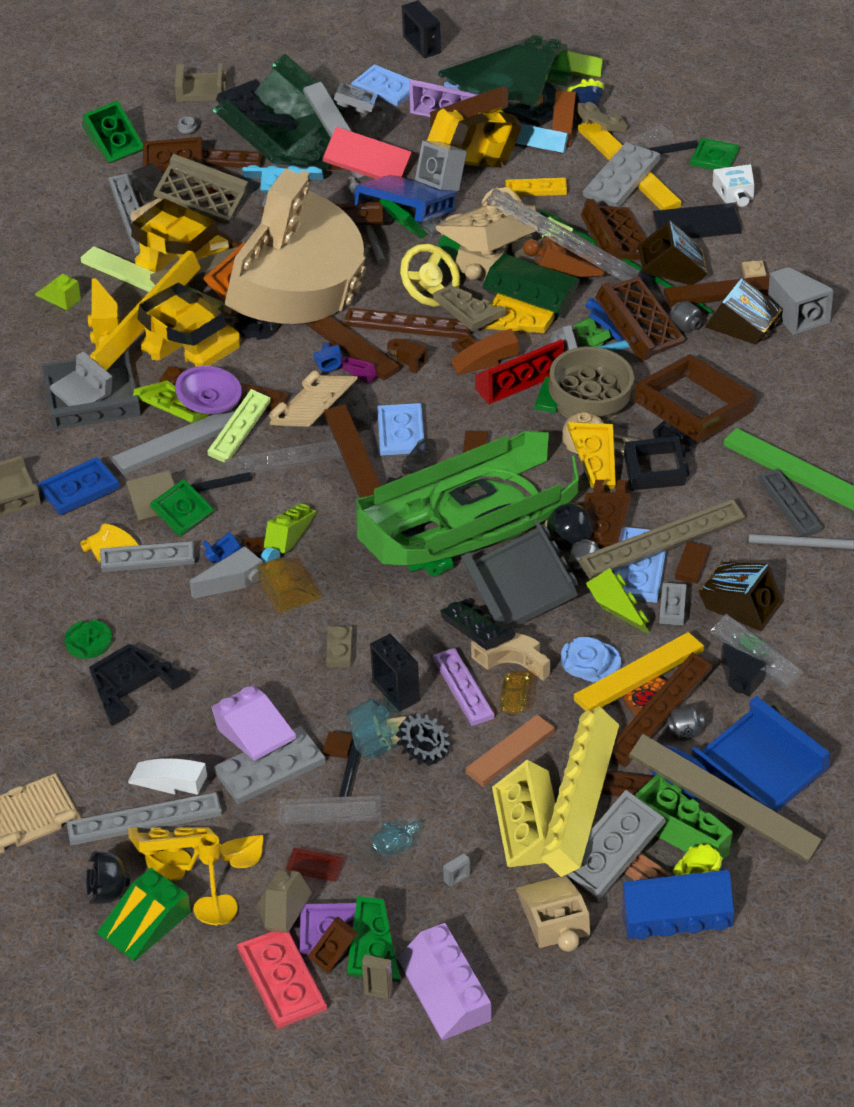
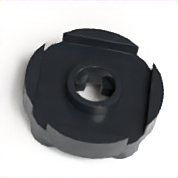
[237,313,279,340]

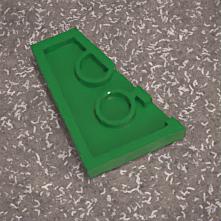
[347,896,400,982]

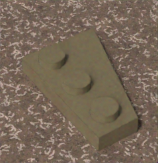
[433,285,506,331]

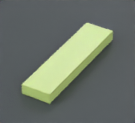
[208,389,270,463]

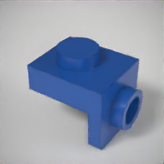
[202,532,242,563]

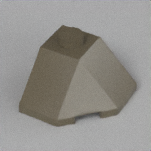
[257,870,312,933]

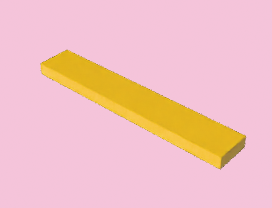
[574,632,704,711]

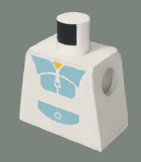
[712,164,754,207]

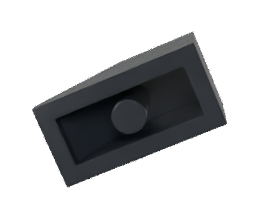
[721,643,766,697]

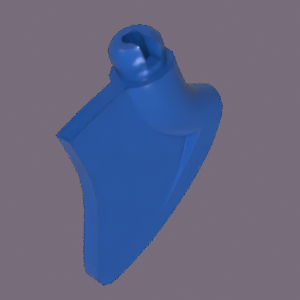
[585,298,623,341]

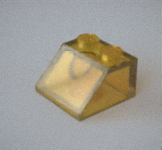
[258,557,321,614]

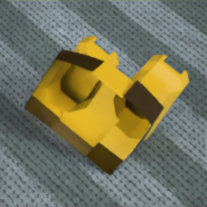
[427,109,522,168]
[131,198,229,273]

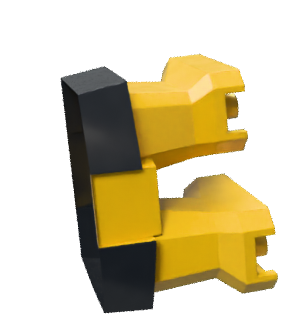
[137,282,240,367]

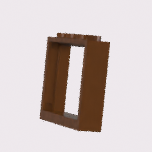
[634,354,755,443]

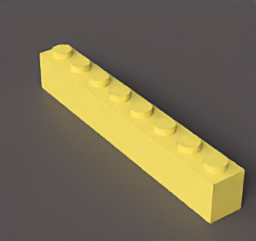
[540,706,619,877]

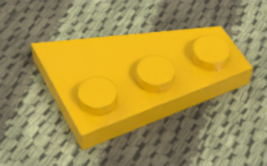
[481,294,554,333]
[567,422,616,489]

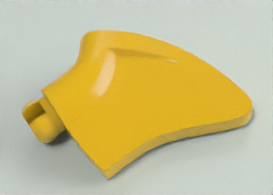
[80,524,139,563]

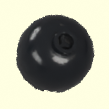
[547,503,595,549]
[86,851,130,904]

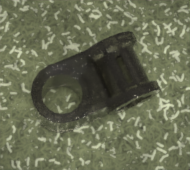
[402,438,438,475]

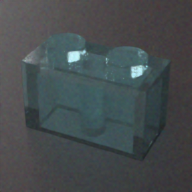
[348,698,393,760]

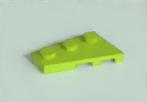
[133,380,209,423]

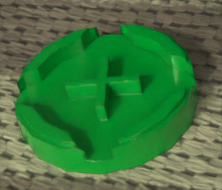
[64,620,113,659]

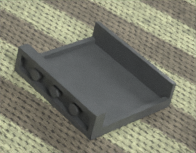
[42,350,141,430]
[461,519,578,631]

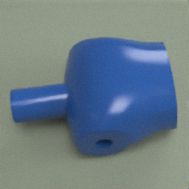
[313,343,343,372]

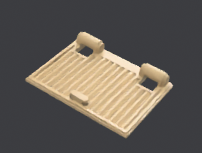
[269,371,358,427]
[0,773,82,854]

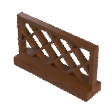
[580,199,646,265]
[595,276,686,362]

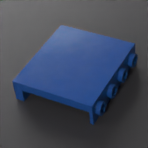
[354,175,456,222]
[692,696,830,812]

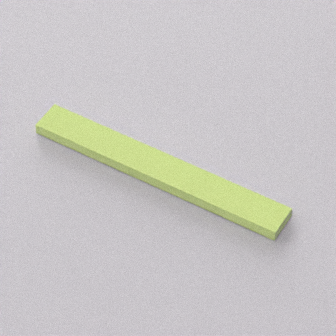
[81,246,224,311]

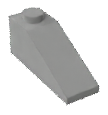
[189,546,264,599]

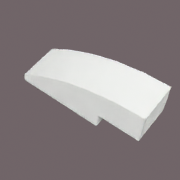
[128,759,207,795]

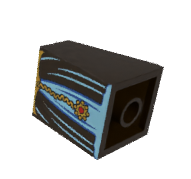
[638,220,707,285]
[705,278,782,345]
[699,562,784,631]

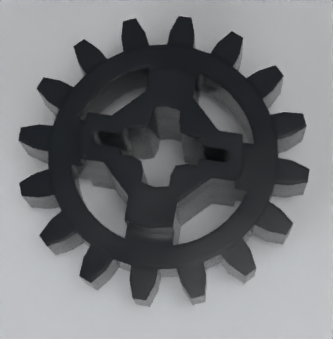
[396,713,450,766]

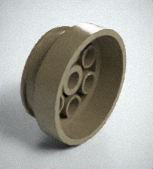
[549,347,634,423]

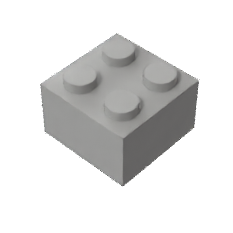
[415,140,467,191]

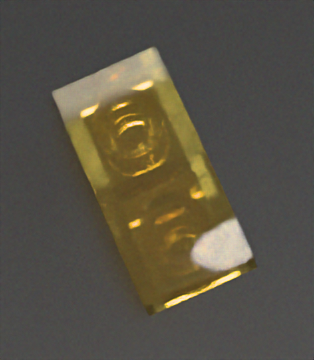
[500,672,531,714]

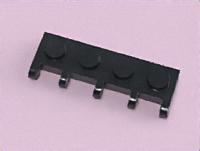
[440,599,515,651]

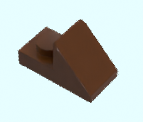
[307,916,358,973]

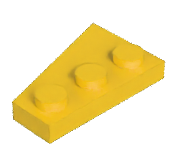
[128,827,214,855]

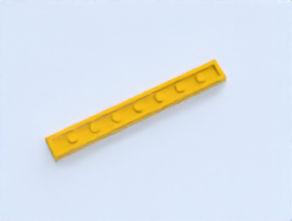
[578,122,681,210]
[90,251,201,371]

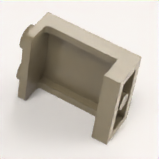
[175,63,227,102]
[0,456,41,517]

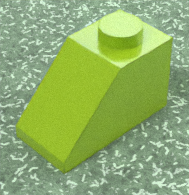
[36,273,81,310]

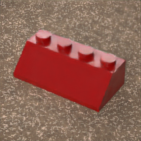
[475,339,564,405]

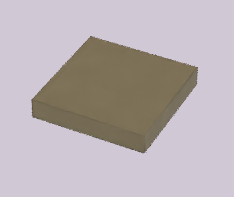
[126,470,174,523]

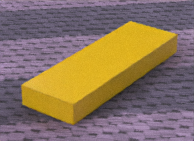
[505,178,567,196]

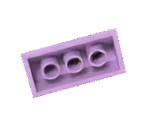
[409,79,480,117]
[397,923,491,1040]

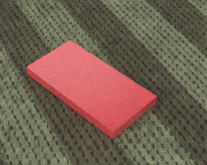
[323,127,411,179]
[237,931,327,1029]

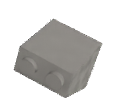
[768,267,833,335]

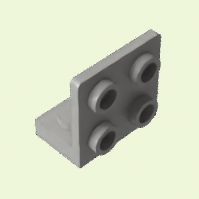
[50,351,112,406]

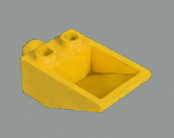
[88,278,120,348]

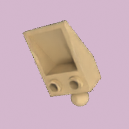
[455,244,509,280]
[516,875,590,952]

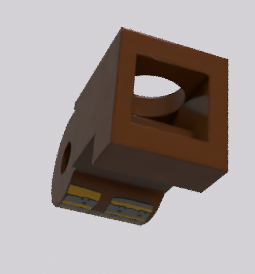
[387,338,428,374]

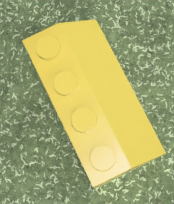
[492,760,555,867]

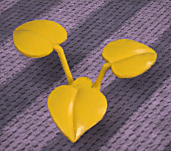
[145,833,263,926]

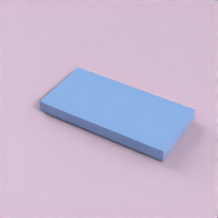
[614,527,666,603]

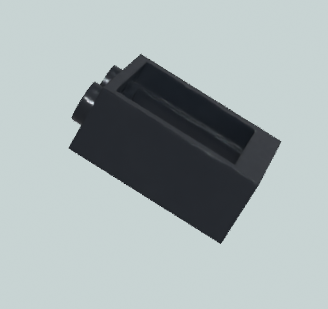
[402,0,441,59]
[624,436,690,491]
[370,633,420,712]

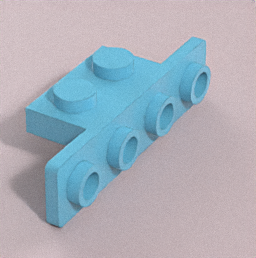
[242,165,324,193]

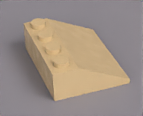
[436,205,538,255]

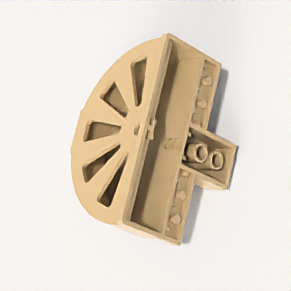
[223,168,366,324]

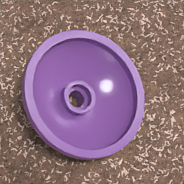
[175,366,241,414]

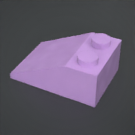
[211,685,296,761]

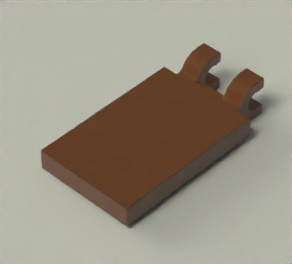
[579,480,632,549]

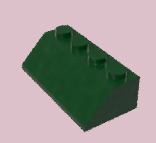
[482,253,580,319]

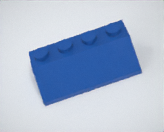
[622,870,734,940]

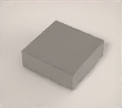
[443,853,470,887]

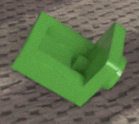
[574,317,611,347]

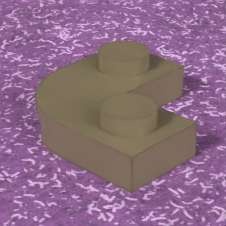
[575,102,627,132]

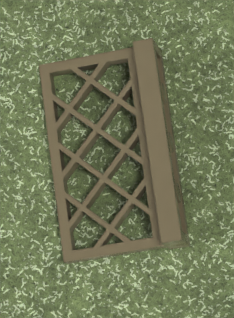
[154,154,248,223]

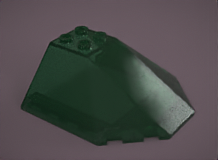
[438,35,573,107]
[213,54,347,170]

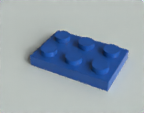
[37,457,120,516]

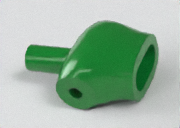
[408,557,453,576]

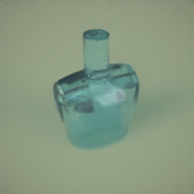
[371,821,420,857]

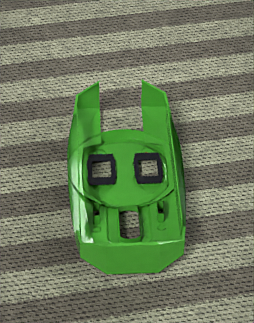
[356,431,579,565]

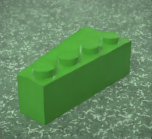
[635,774,733,861]

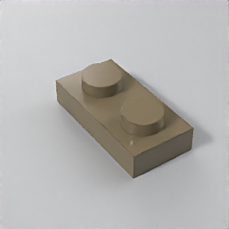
[326,626,352,667]

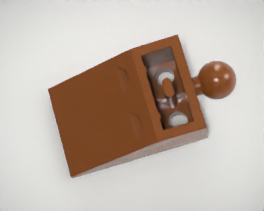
[523,234,604,277]

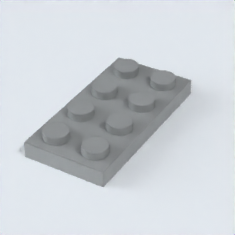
[334,82,377,114]
[583,142,660,207]
[213,726,326,805]
[566,790,666,900]

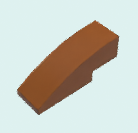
[552,90,576,147]
[451,329,519,375]

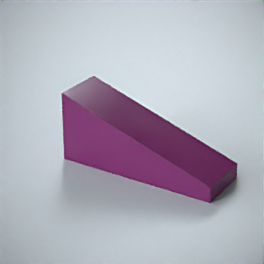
[339,357,378,384]

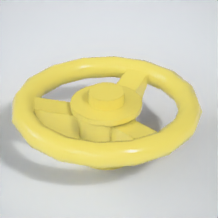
[400,244,460,307]

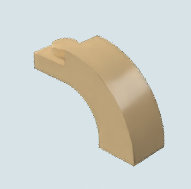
[471,633,550,681]

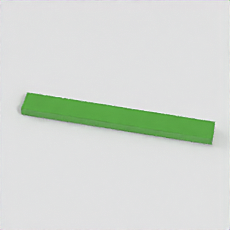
[723,428,854,511]

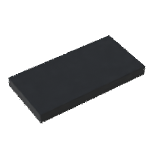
[652,203,741,238]

